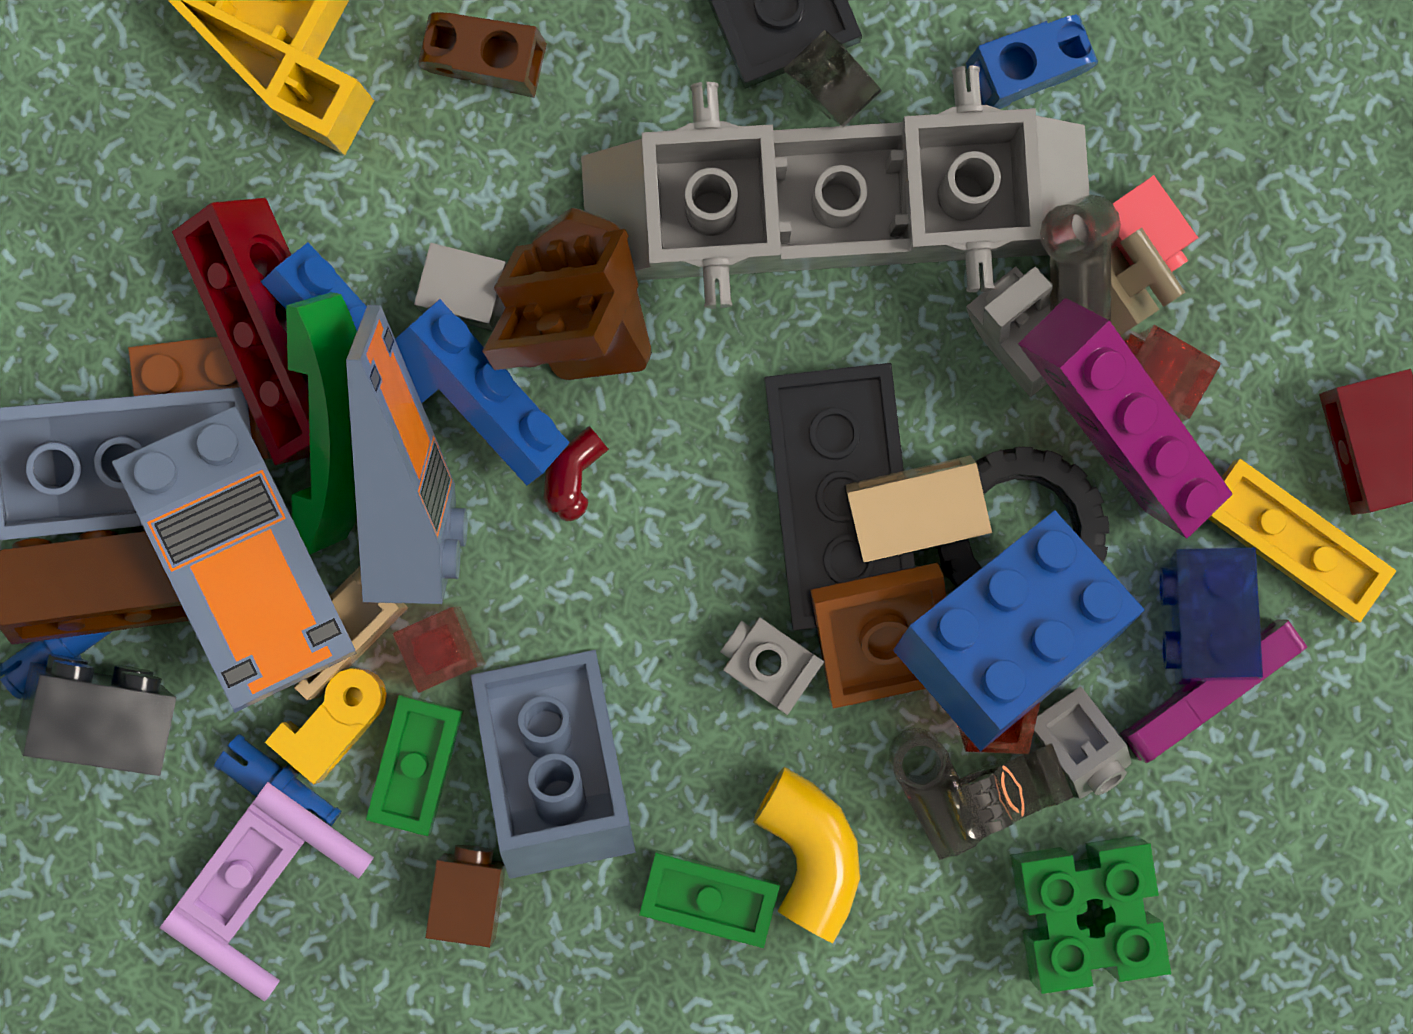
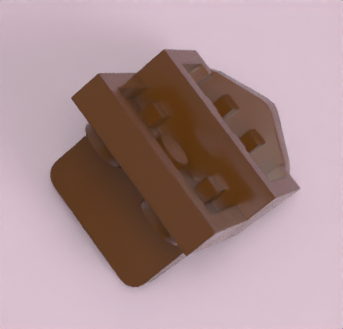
[483,208,652,380]

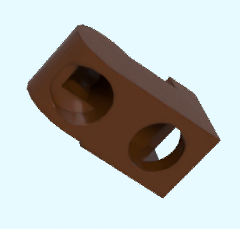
[418,12,547,98]

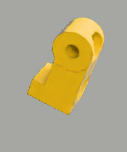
[265,668,387,785]

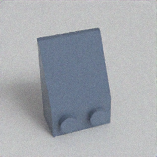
[471,650,636,879]

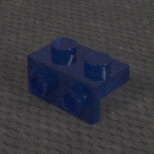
[1159,547,1263,685]

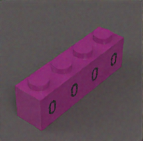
[1018,298,1233,539]

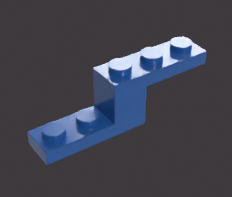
[261,242,570,486]

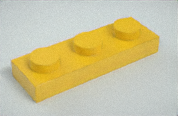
[1208,459,1397,623]

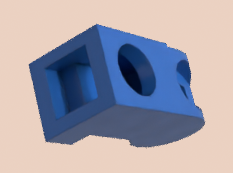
[965,15,1098,109]

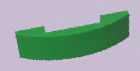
[286,292,357,555]

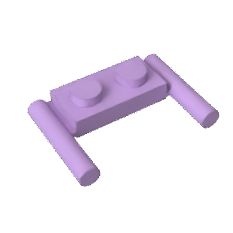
[160,782,374,1002]

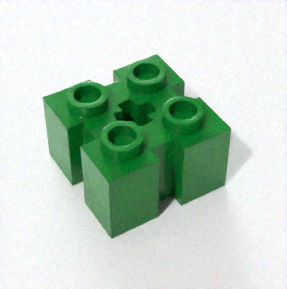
[1010,836,1171,994]

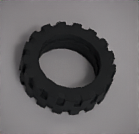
[935,446,1109,588]

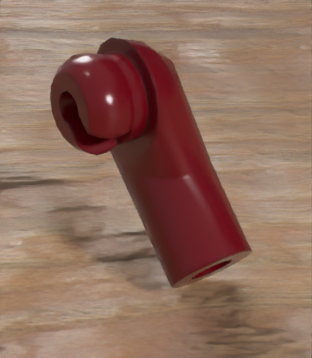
[543,426,609,521]

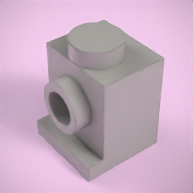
[720,617,824,715]

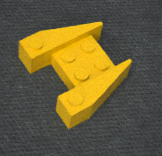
[168,0,375,155]

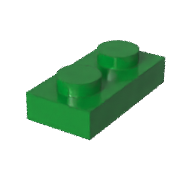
[366,694,464,836]
[639,850,780,948]

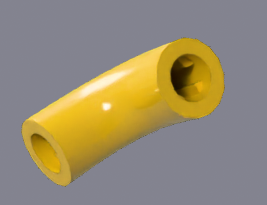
[753,767,861,943]

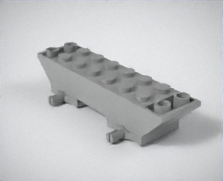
[581,66,1093,309]

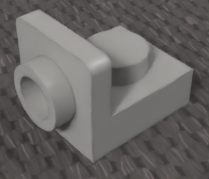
[1029,686,1132,799]

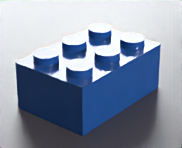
[893,510,1145,752]

